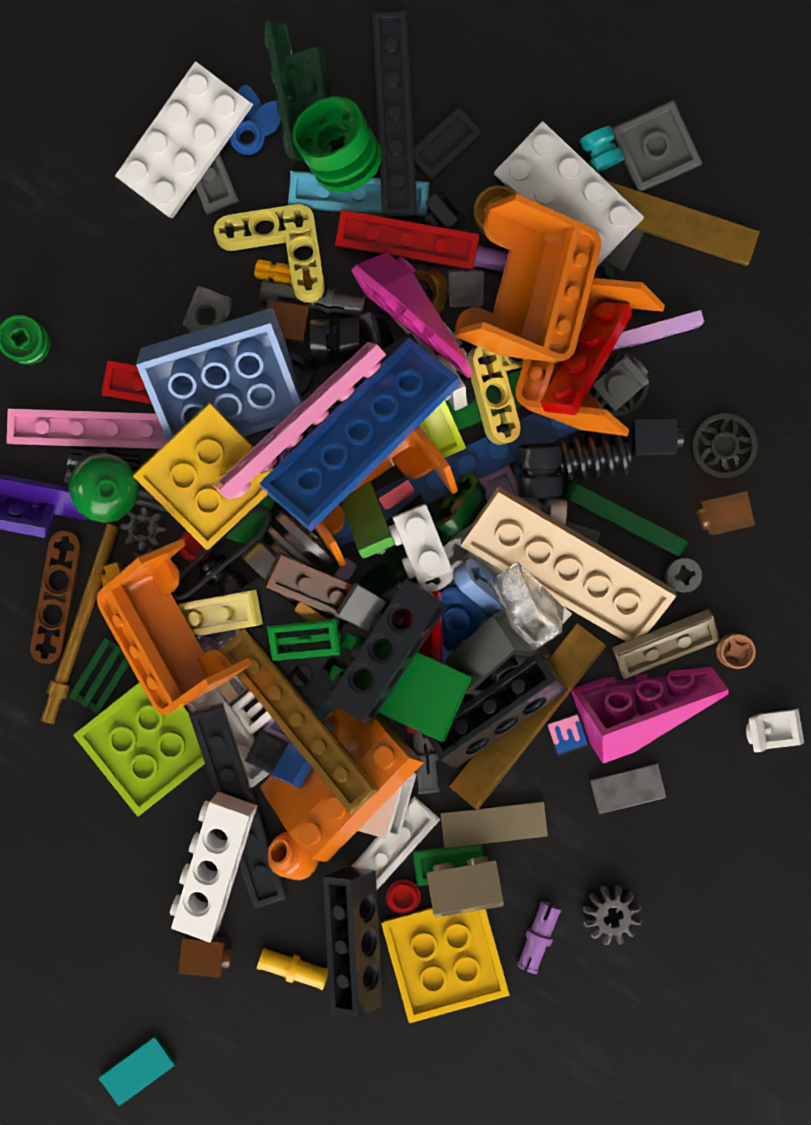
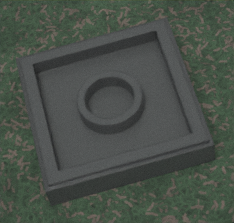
[612,100,702,192]

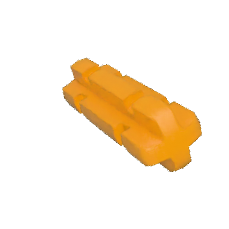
[254,259,313,288]

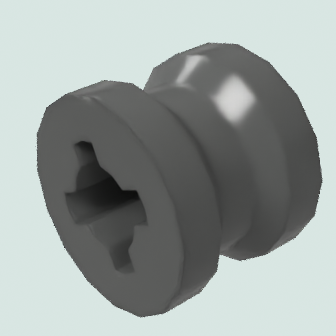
[664,558,702,593]

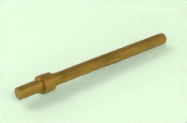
[41,523,120,724]

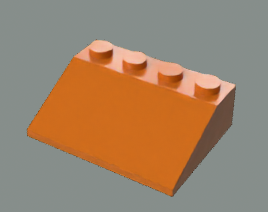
[260,706,424,862]

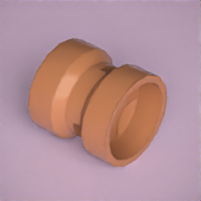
[716,633,756,669]

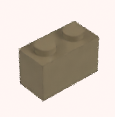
[427,857,504,918]

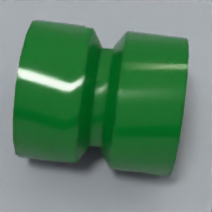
[0,315,51,365]

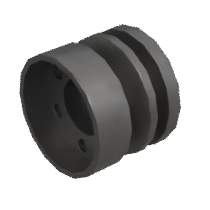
[241,511,335,604]

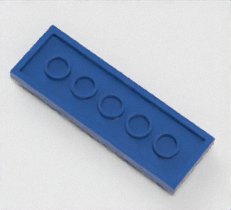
[259,338,461,531]

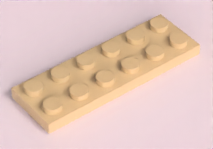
[460,487,676,642]

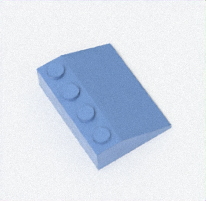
[136,308,303,441]

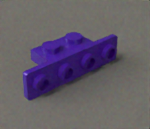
[0,474,88,538]

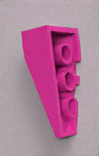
[351,252,473,378]
[572,667,728,763]

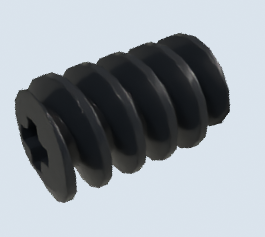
[557,433,631,481]

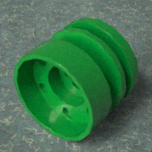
[293,96,382,193]

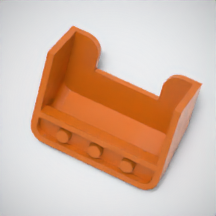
[453,193,601,363]

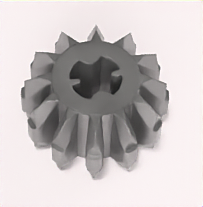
[583,885,642,945]

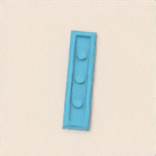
[288,171,429,218]

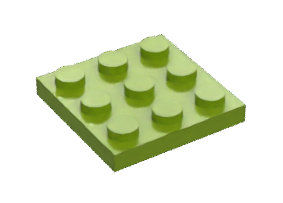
[73,682,205,816]

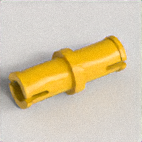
[257,947,328,990]

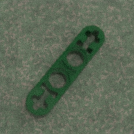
[561,481,689,558]

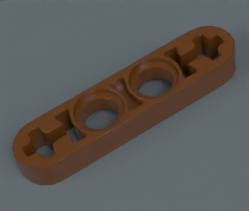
[30,531,82,664]

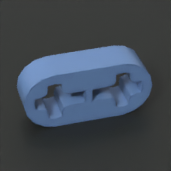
[453,559,511,614]

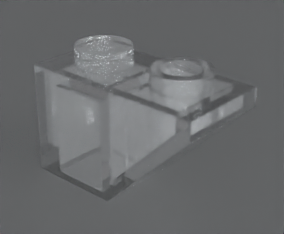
[491,562,564,650]

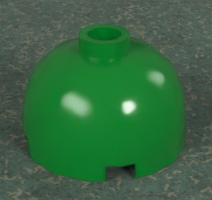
[68,453,140,523]

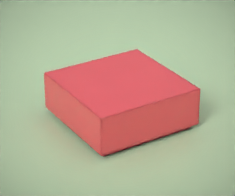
[379,480,415,510]

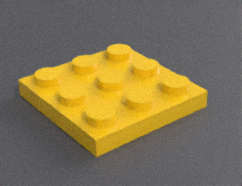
[133,402,274,550]
[381,907,510,1023]

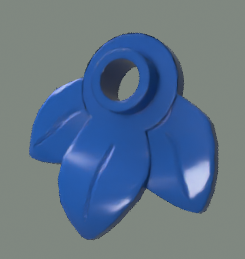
[230,85,282,155]

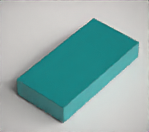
[98,1035,176,1106]

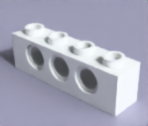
[170,792,257,942]

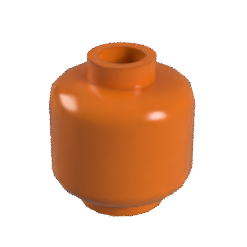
[267,832,318,880]

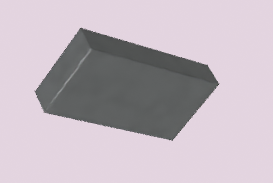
[590,763,666,814]

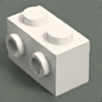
[388,504,453,584]

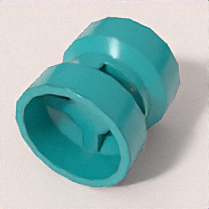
[579,126,625,172]

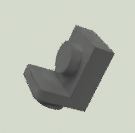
[592,356,649,412]

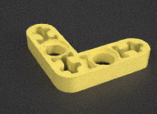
[214,204,325,303]
[467,346,525,445]

